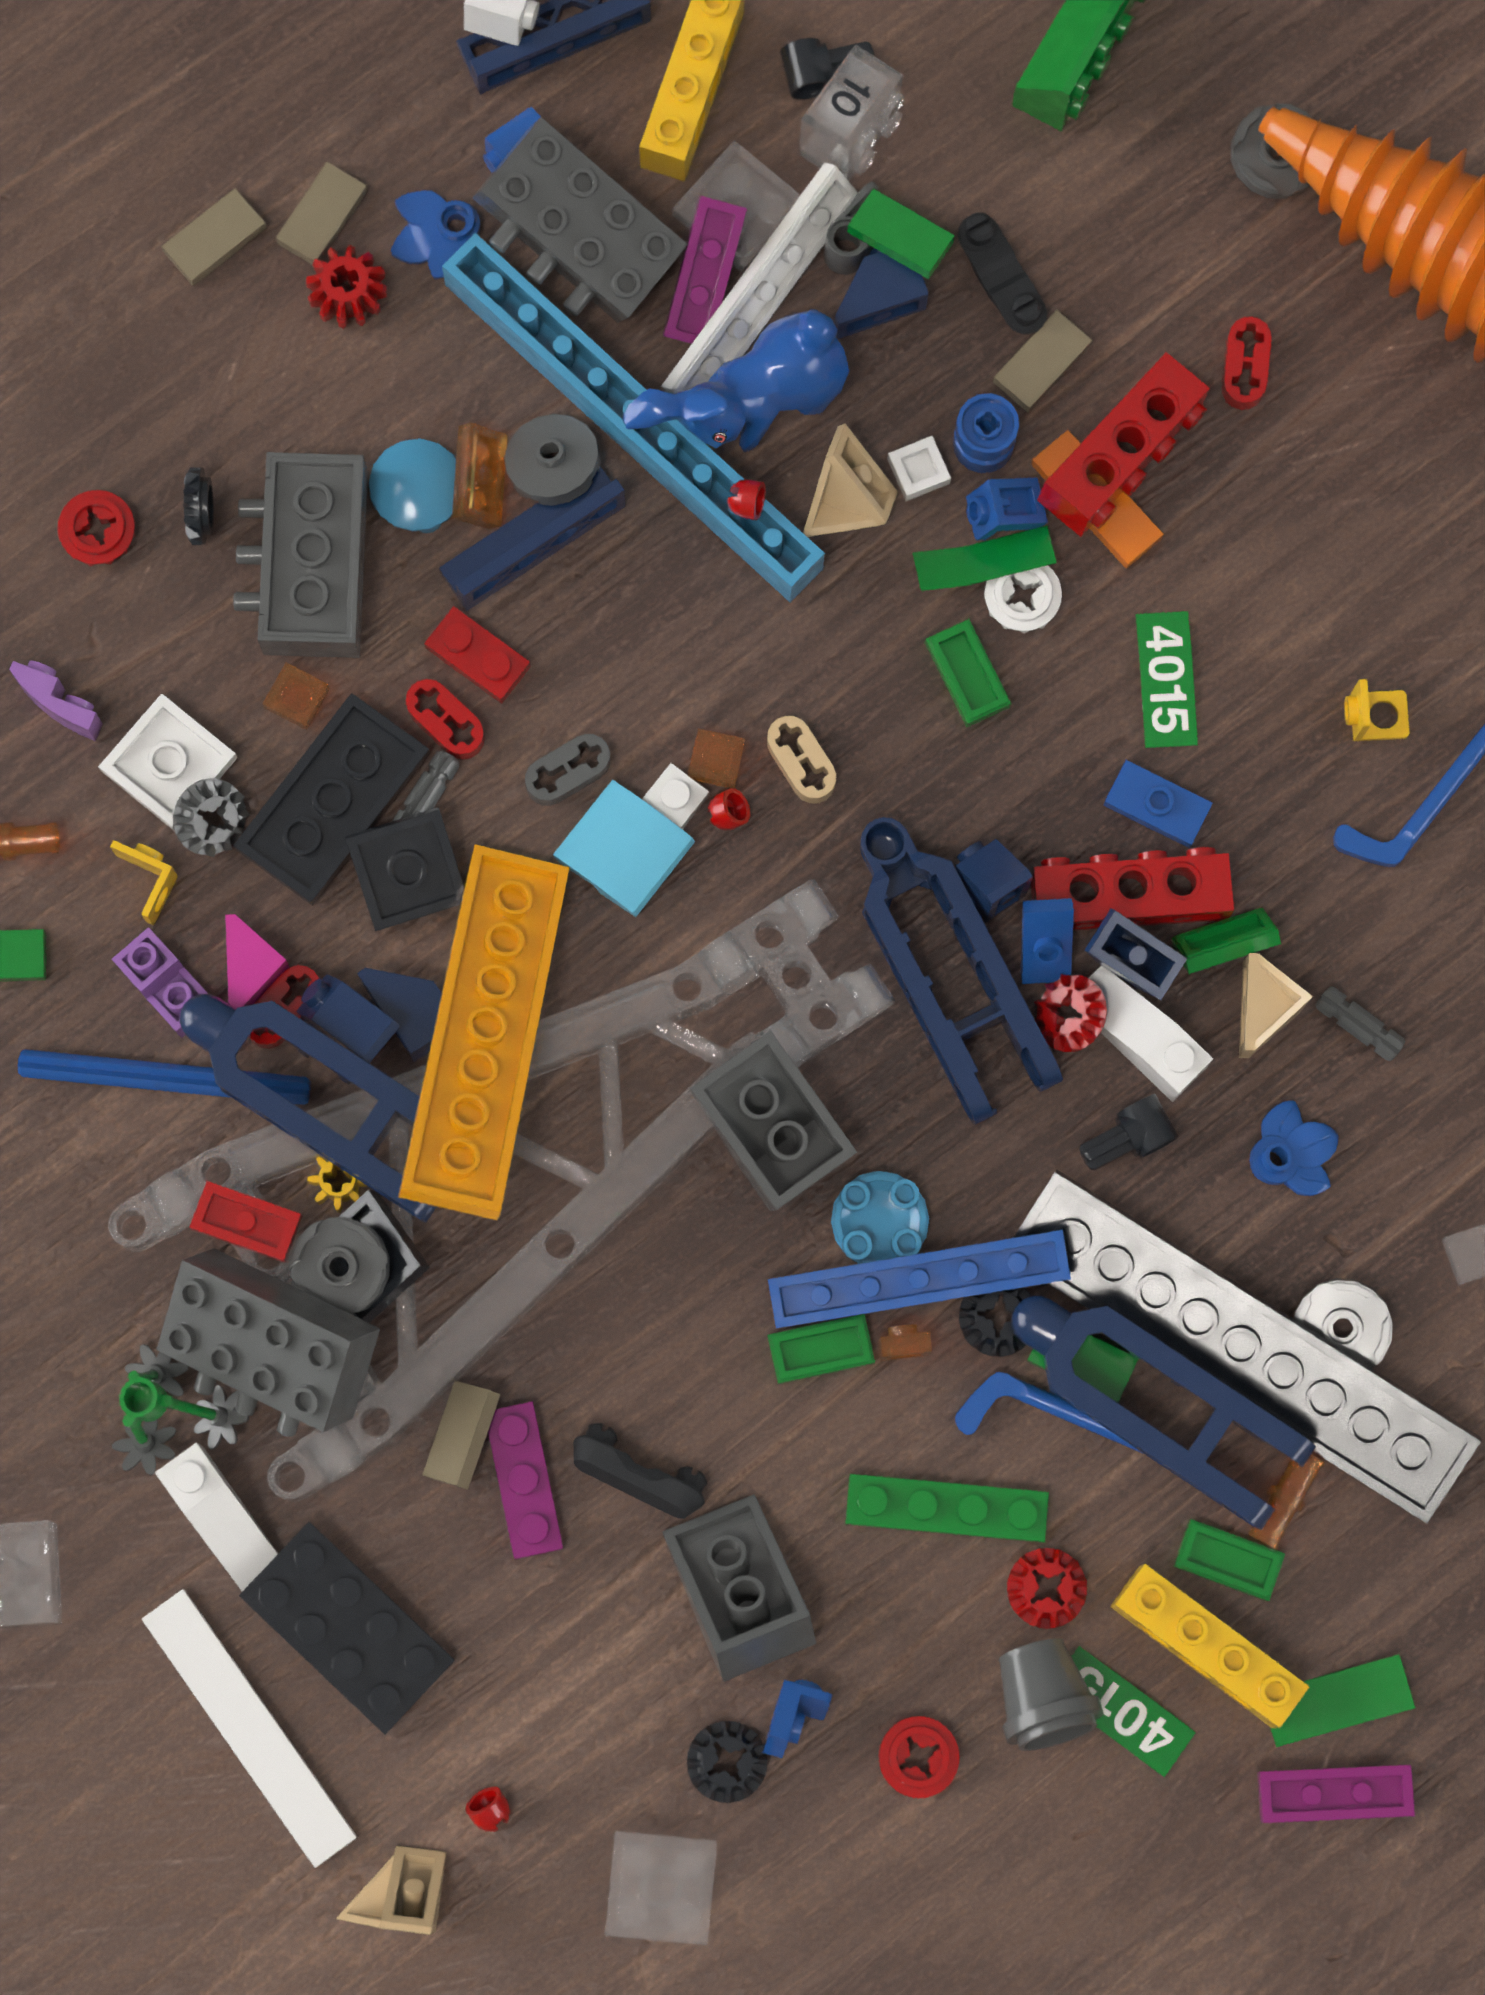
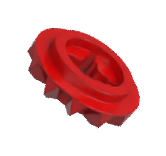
[58,490,136,567]
[1034,974,1107,1052]
[1007,1548,1087,1629]
[878,1716,960,1798]

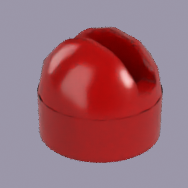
[727,479,766,521]
[708,788,750,831]
[465,1786,511,1832]

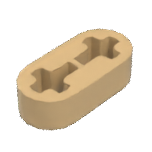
[767,716,836,803]

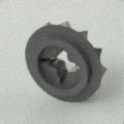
[173,778,250,857]

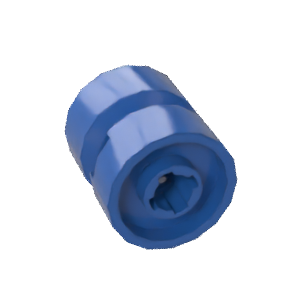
[953,393,1019,473]

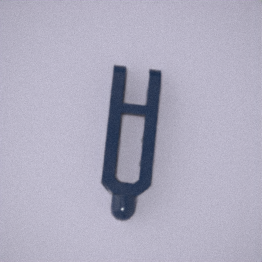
[860,817,1063,1125]
[180,994,437,1223]
[1011,1296,1316,1531]

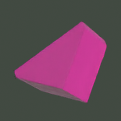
[225,914,290,1009]

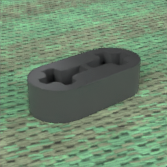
[525,734,610,806]

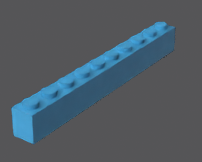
[442,233,825,602]

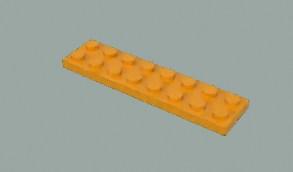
[398,844,570,1220]

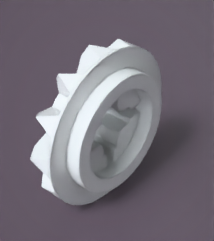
[984,565,1062,634]

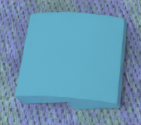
[553,779,695,917]

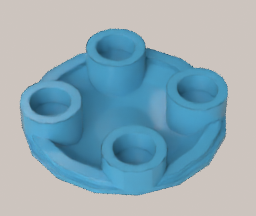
[369,439,464,533]
[831,1171,929,1264]

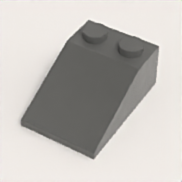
[689,1030,857,1211]
[662,1494,817,1682]

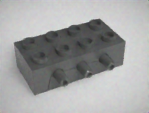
[472,117,688,323]
[233,452,368,658]
[156,1248,380,1437]

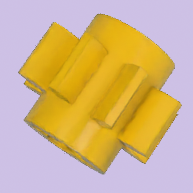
[307,1156,366,1213]

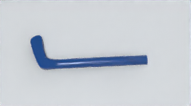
[1333,724,1485,867]
[955,1372,1145,1455]

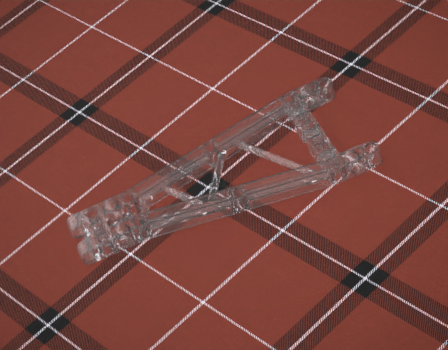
[108,879,896,1502]

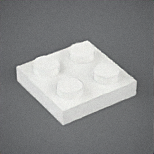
[98,693,238,830]

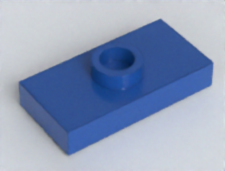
[1103,760,1213,849]
[1021,898,1074,984]

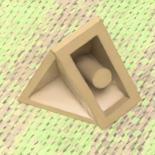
[803,424,898,537]
[1239,953,1313,1059]
[336,1846,446,1935]

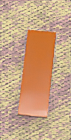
[1031,430,1164,569]

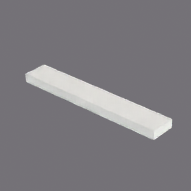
[661,163,858,394]
[142,1589,358,1868]

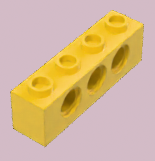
[639,0,744,182]
[1110,1564,1309,1728]

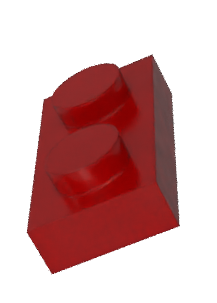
[424,606,531,704]
[189,1181,303,1263]

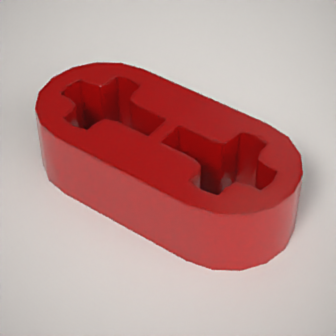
[1222,316,1271,410]
[405,679,485,760]
[249,965,320,1049]

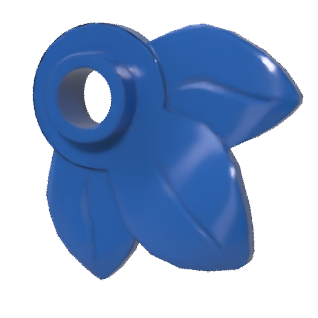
[391,190,480,279]
[1250,1100,1339,1196]

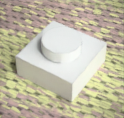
[887,436,951,501]
[642,763,709,830]

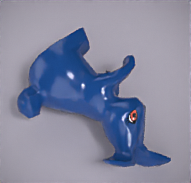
[623,309,849,452]

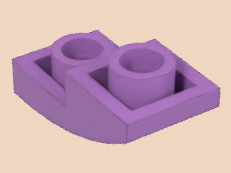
[9,660,103,741]
[112,927,208,1038]

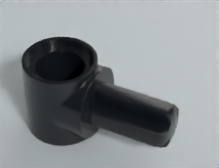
[780,38,875,100]
[1079,1094,1179,1170]

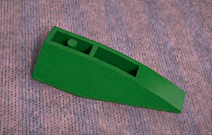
[1012,0,1145,131]

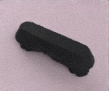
[958,212,1047,334]
[573,1423,707,1519]

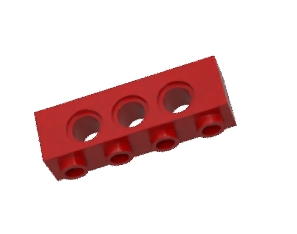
[1037,352,1210,537]
[1031,847,1234,931]

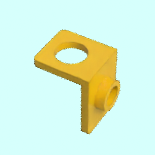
[1344,679,1410,741]
[110,840,178,925]

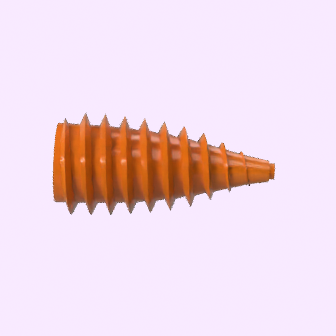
[1258,107,1485,363]

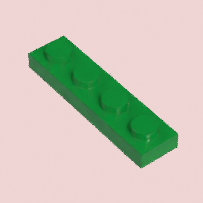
[845,1474,1049,1543]

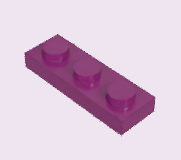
[663,195,747,344]
[488,1401,564,1560]
[1257,1765,1415,1823]

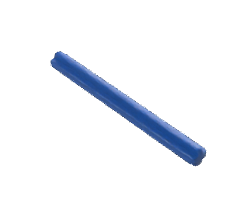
[18,1049,311,1105]

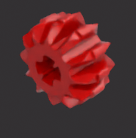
[306,244,388,329]

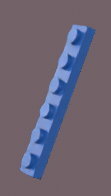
[768,1230,1071,1328]

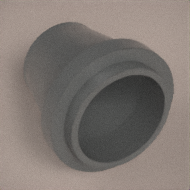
[999,1638,1104,1751]

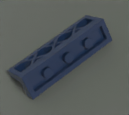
[456,0,651,94]
[439,466,626,611]

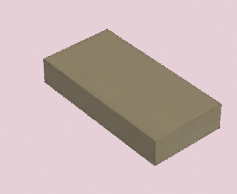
[276,162,368,265]
[161,188,267,286]
[993,310,1093,413]
[422,1381,500,1490]

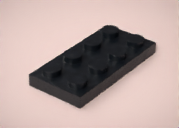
[233,693,430,906]
[239,1521,455,1735]

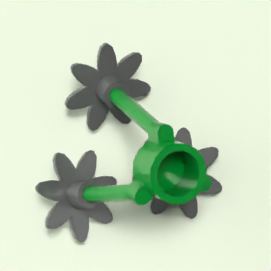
[112,1344,250,1476]

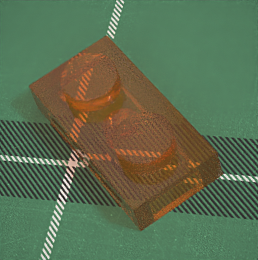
[452,422,508,530]

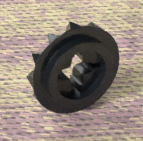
[183,467,214,545]
[959,1287,1031,1357]
[687,1721,768,1803]

